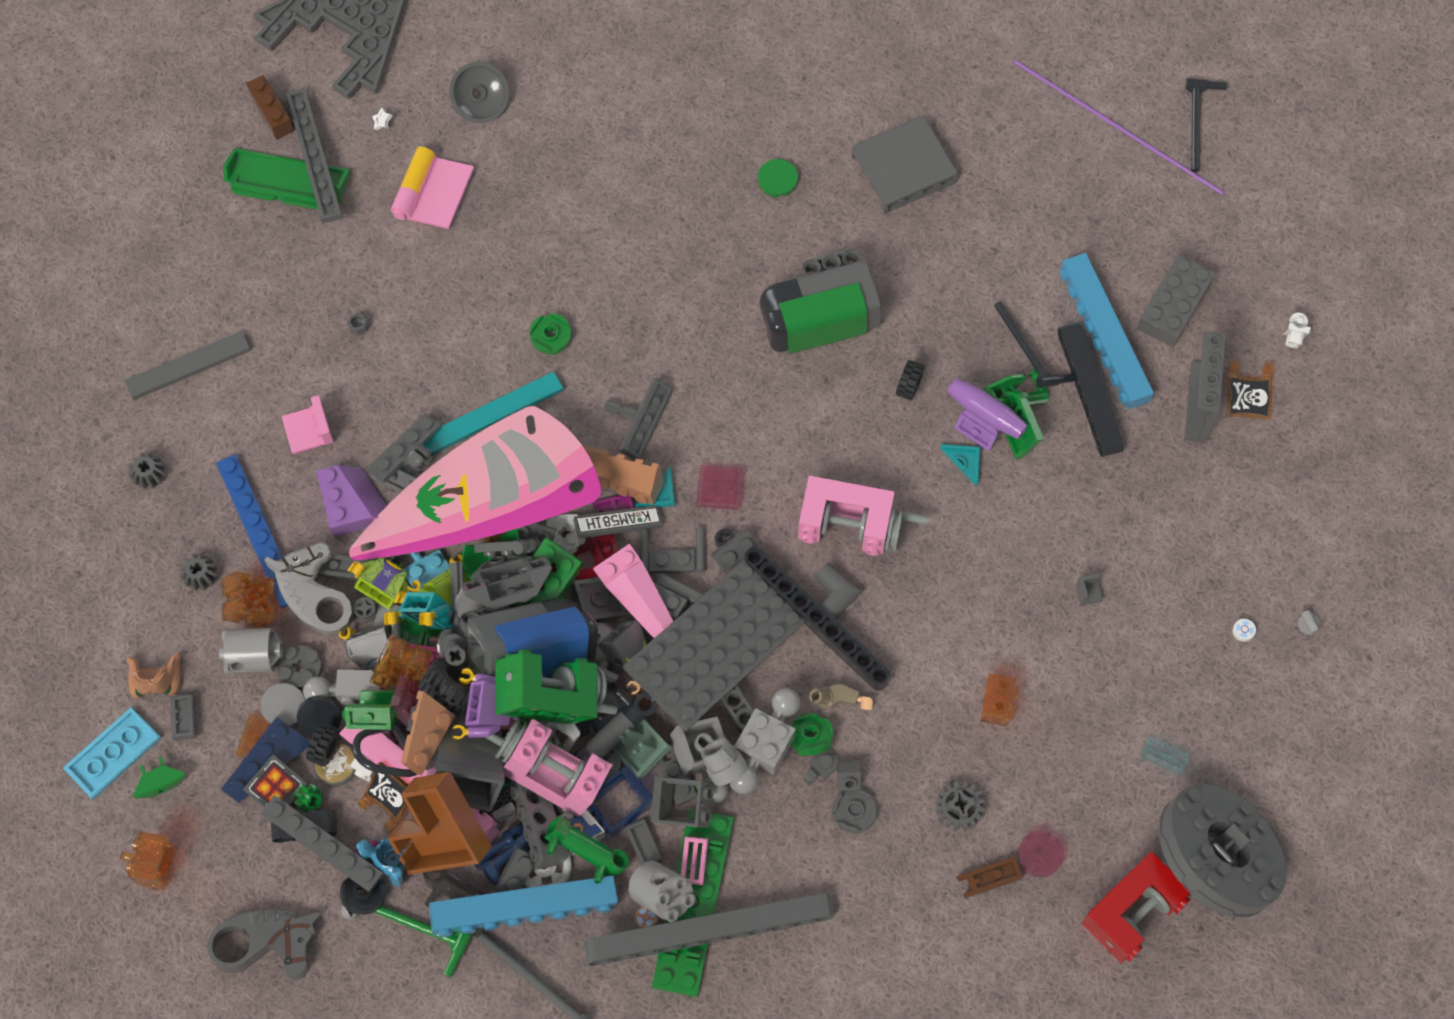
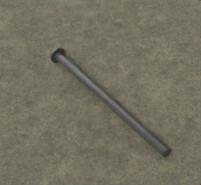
[471,928,589,1019]

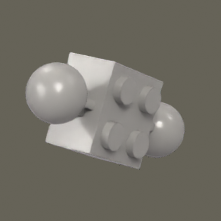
[303,670,419,708]
[729,688,800,794]
[669,717,729,804]

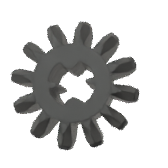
[128,452,165,489]
[180,553,217,591]

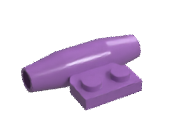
[947,378,1028,451]

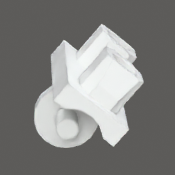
[1282,313,1311,349]

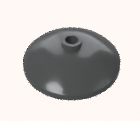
[449,62,509,123]

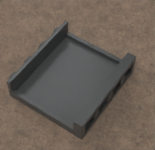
[851,116,958,214]
[1184,331,1226,443]

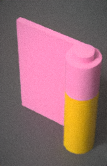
[391,146,474,229]

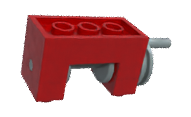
[1081,851,1192,964]

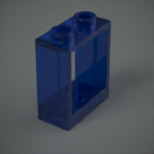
[587,765,653,838]

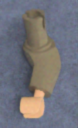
[809,684,873,710]

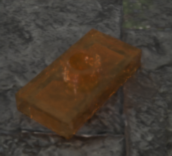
[235,713,270,759]

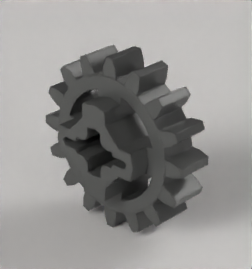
[936,781,985,831]

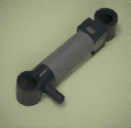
[573,688,656,761]

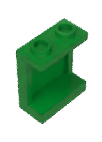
[345,690,406,730]

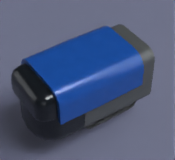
[459,597,598,678]

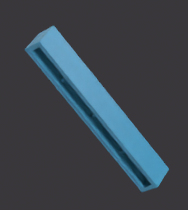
[1059,253,1154,410]
[429,876,618,937]

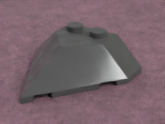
[461,553,552,610]

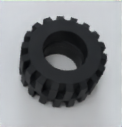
[419,657,476,716]

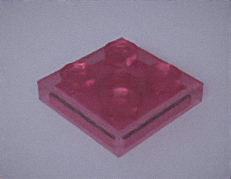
[696,465,743,510]

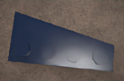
[221,717,310,803]

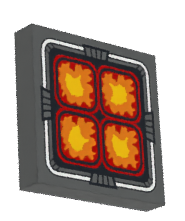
[242,754,307,808]

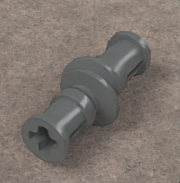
[437,629,467,666]

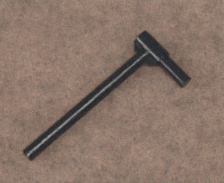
[1185,78,1227,172]
[994,302,1074,388]

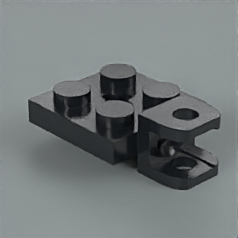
[567,682,625,739]

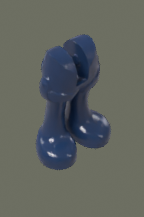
[474,823,530,886]

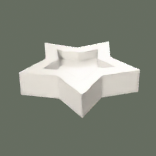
[372,108,393,130]

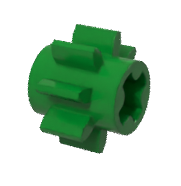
[294,783,323,812]

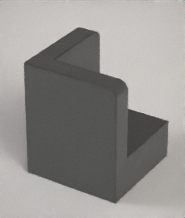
[1075,574,1103,606]

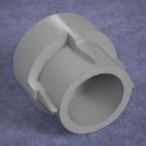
[701,738,747,786]

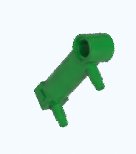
[545,815,630,884]

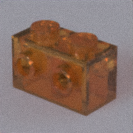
[980,673,1018,726]

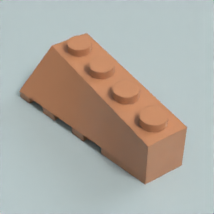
[584,445,664,505]

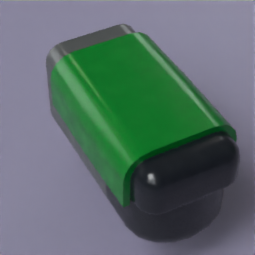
[759,249,880,354]

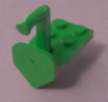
[983,369,1050,460]

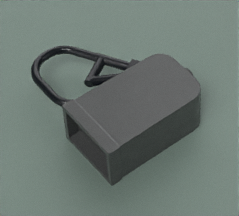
[352,713,504,811]

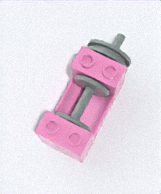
[798,476,929,556]
[484,717,612,818]

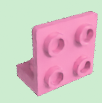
[282,395,334,454]

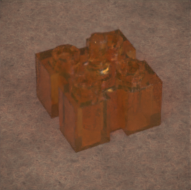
[222,571,275,627]
[369,635,432,699]
[120,831,177,891]

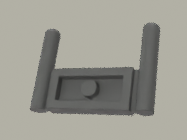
[640,526,705,574]

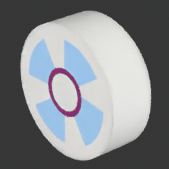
[1232,619,1256,642]

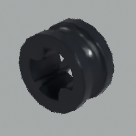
[715,529,734,548]

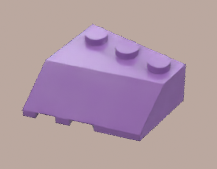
[316,465,387,537]

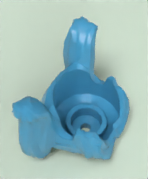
[356,837,406,887]

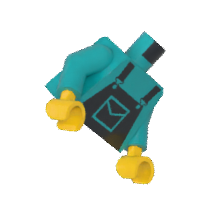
[384,592,454,630]

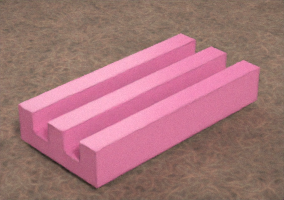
[681,837,708,886]

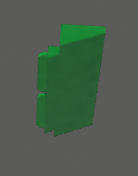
[223,148,350,210]

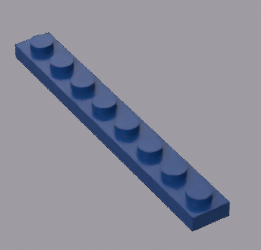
[216,454,288,609]

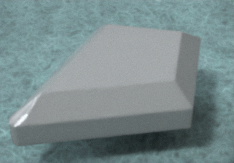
[597,660,619,682]

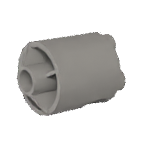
[219,628,283,673]
[629,861,695,922]

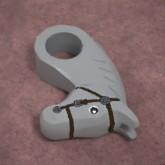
[264,542,353,636]

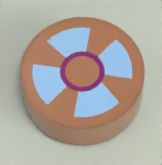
[635,907,658,928]

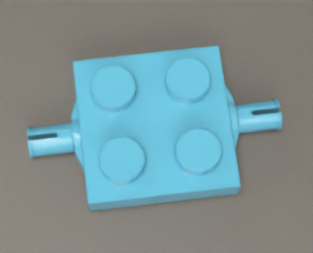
[403,550,450,589]

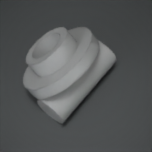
[1298,610,1320,635]

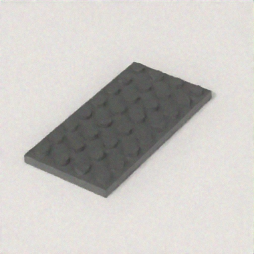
[623,559,805,732]

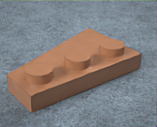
[401,691,455,775]

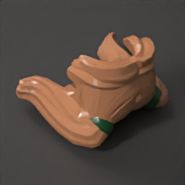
[126,653,182,699]

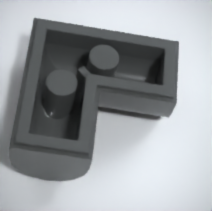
[815,563,862,620]

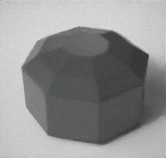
[347,313,369,335]

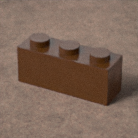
[246,75,294,140]

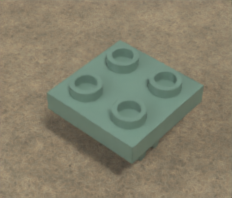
[612,719,672,780]

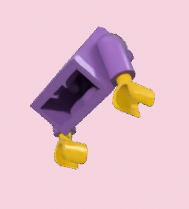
[452,668,517,740]

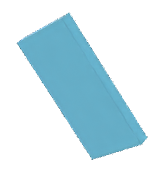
[63,707,162,800]

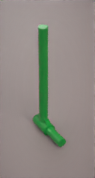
[374,906,472,977]

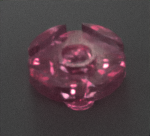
[1018,830,1064,877]

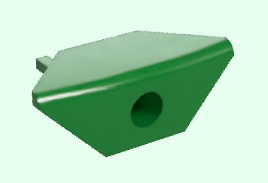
[133,757,186,799]

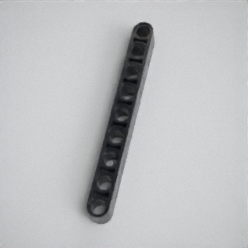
[745,547,890,691]

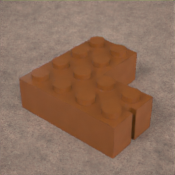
[387,771,492,875]

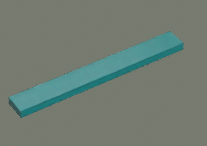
[424,371,564,456]

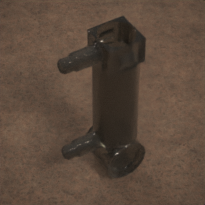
[423,869,485,938]

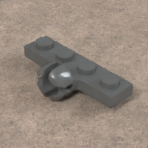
[368,413,441,483]

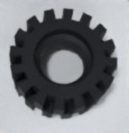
[895,360,925,401]
[306,723,341,767]

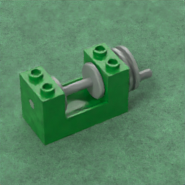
[495,650,617,725]

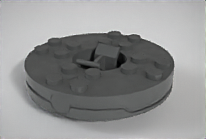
[1158,784,1286,918]

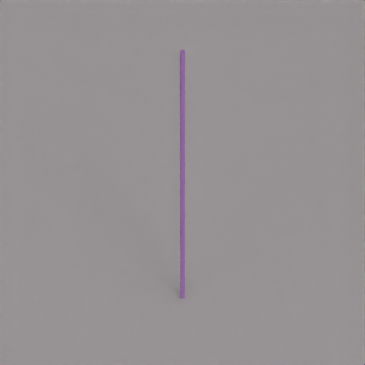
[1014,60,1224,195]

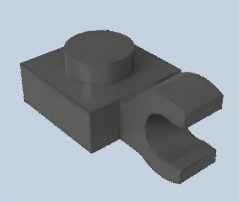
[803,750,840,786]

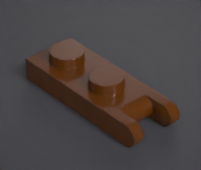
[957,856,1023,899]

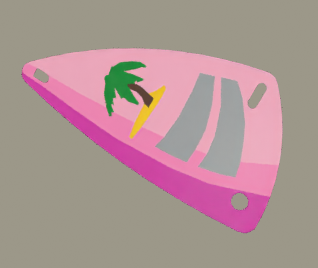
[349,406,601,560]

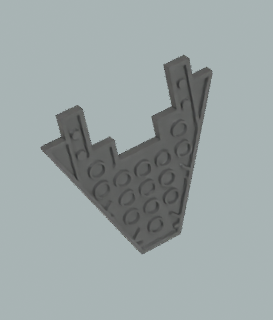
[253,0,406,99]

